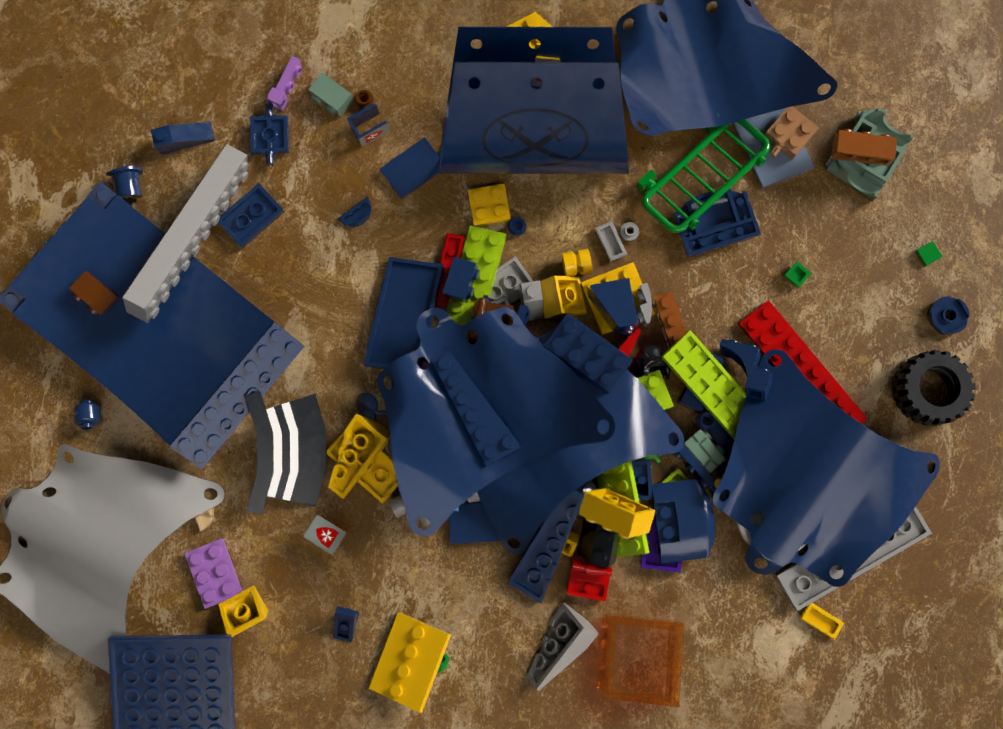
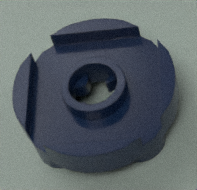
[927,296,969,335]

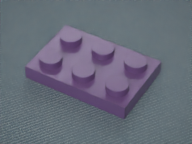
[185,538,242,609]

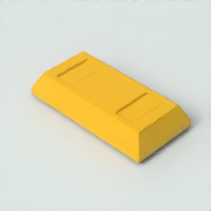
[800,603,844,640]

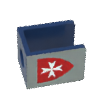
[347,103,390,147]

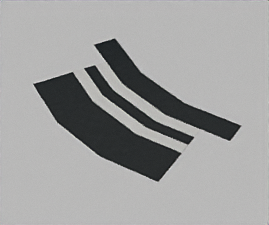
[245,391,327,515]

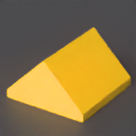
[218,585,268,637]

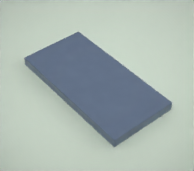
[732,108,814,189]

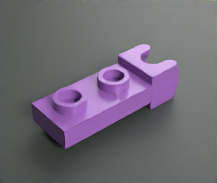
[267,56,302,110]

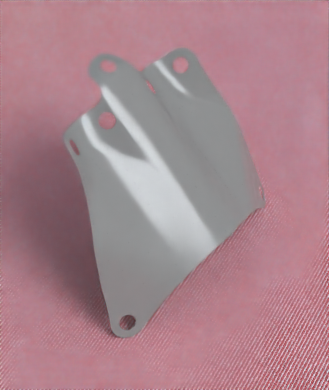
[0,444,225,674]

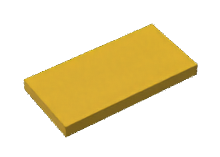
[326,430,398,504]

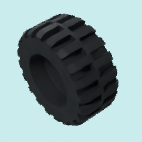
[892,350,976,426]

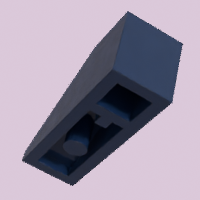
[150,122,215,155]

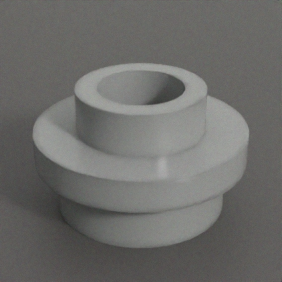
[620,222,639,241]

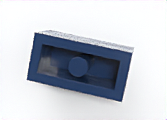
[443,257,480,303]

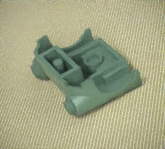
[825,108,914,201]

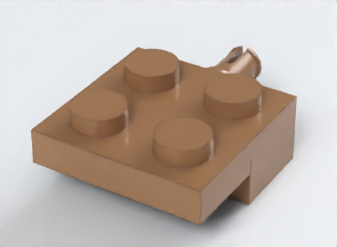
[765,107,819,160]

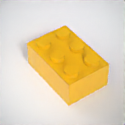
[579,488,655,539]

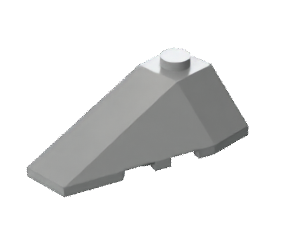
[527,603,599,691]

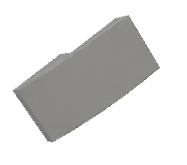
[636,283,652,327]

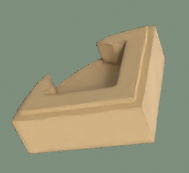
[194,508,214,531]

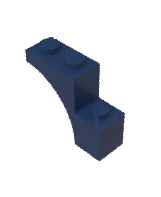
[720,339,773,401]

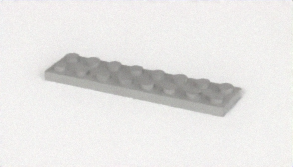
[775,507,932,611]

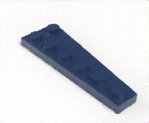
[508,491,584,603]

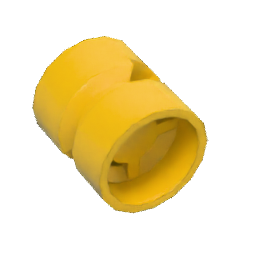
[561,249,592,276]

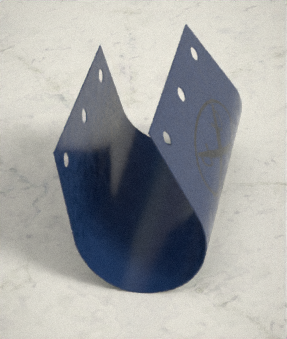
[439,27,629,174]

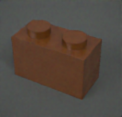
[69,271,119,315]

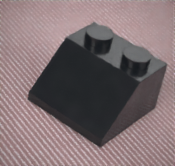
[577,517,620,568]

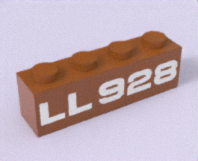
[652,291,686,350]

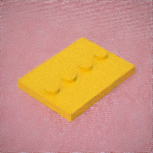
[369,612,451,713]

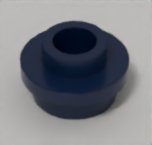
[697,411,717,430]

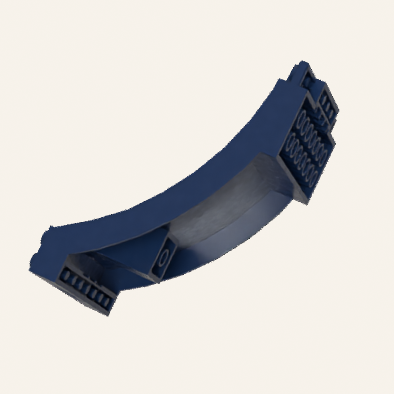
[0,181,305,469]

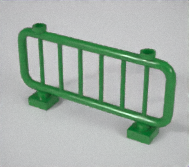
[638,113,770,233]

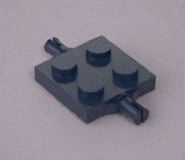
[250,103,289,166]

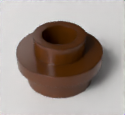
[355,90,374,109]

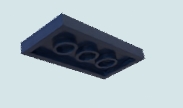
[544,313,633,392]

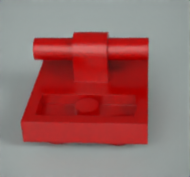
[566,555,613,602]

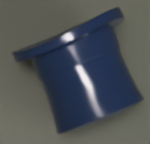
[106,166,143,200]

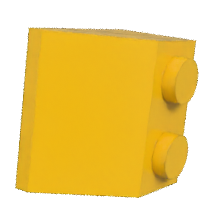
[540,276,587,319]

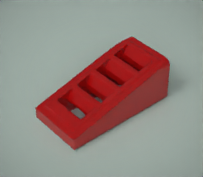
[618,328,641,356]

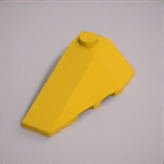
[328,414,390,499]

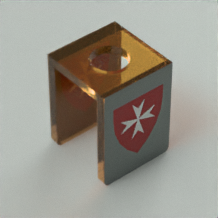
[304,515,350,555]

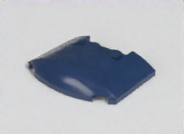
[674,189,761,257]
[652,479,715,563]

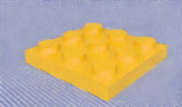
[581,262,655,335]

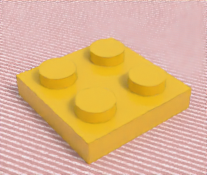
[468,184,511,227]

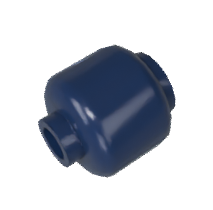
[74,400,101,430]

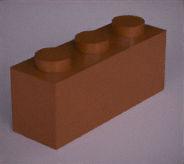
[831,129,897,166]

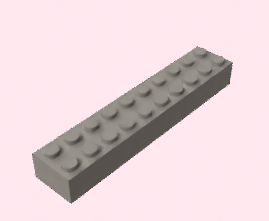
[123,144,249,323]

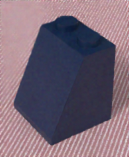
[588,278,639,336]

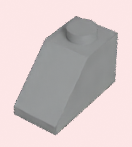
[518,280,543,321]

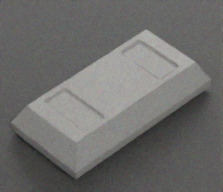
[595,221,627,262]

